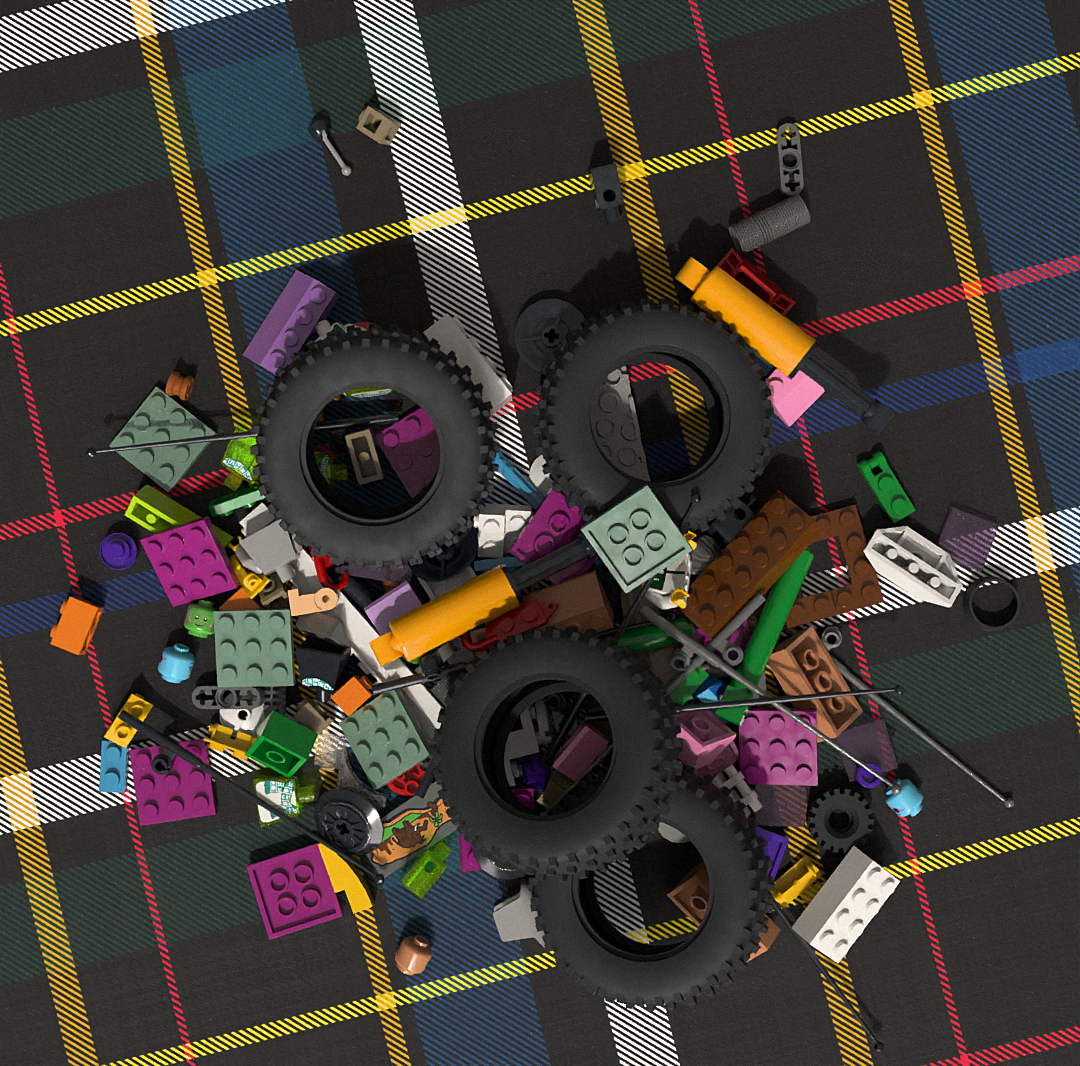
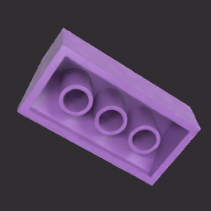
[243,270,339,377]

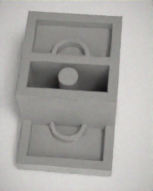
[504,703,543,786]

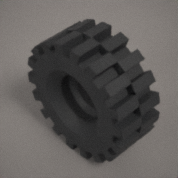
[806,786,874,853]

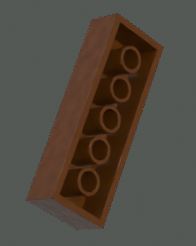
[677,490,822,639]

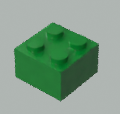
[245,710,318,778]

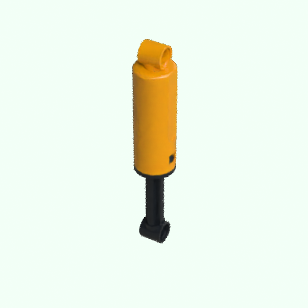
[675,257,896,435]
[369,532,598,666]

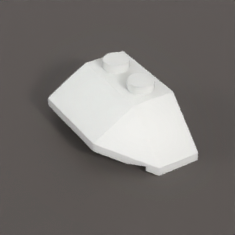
[863,526,963,607]

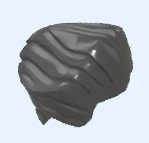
[689,535,721,580]

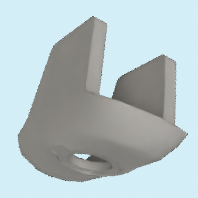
[493,877,545,947]

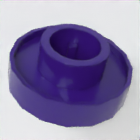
[100,533,139,570]
[522,753,551,791]

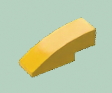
[318,839,375,914]

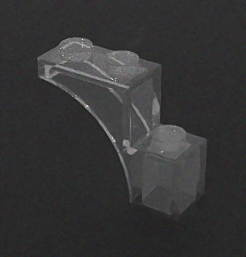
[314,732,389,811]

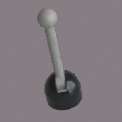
[307,118,352,176]

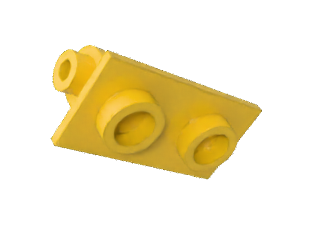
[229,555,270,599]
[104,693,154,748]
[204,723,253,761]
[769,855,822,908]

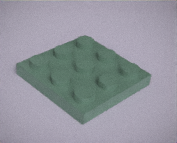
[109,387,217,493]
[581,483,693,593]
[213,608,296,687]
[339,689,433,790]

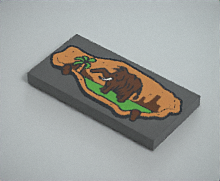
[366,781,458,878]

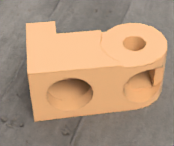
[288,588,339,616]

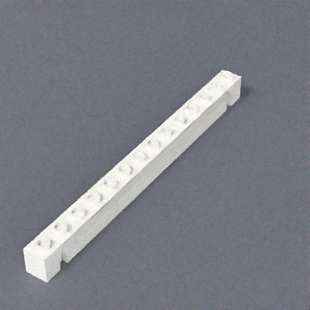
[239,502,446,745]

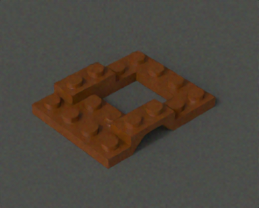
[733,505,884,630]

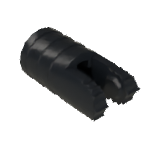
[337,573,380,614]

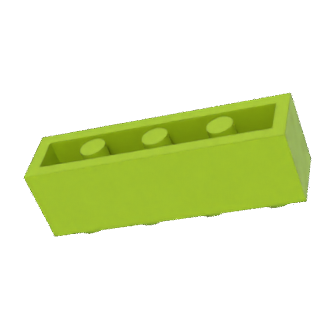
[125,484,234,552]

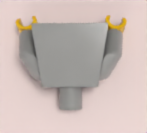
[228,519,303,583]

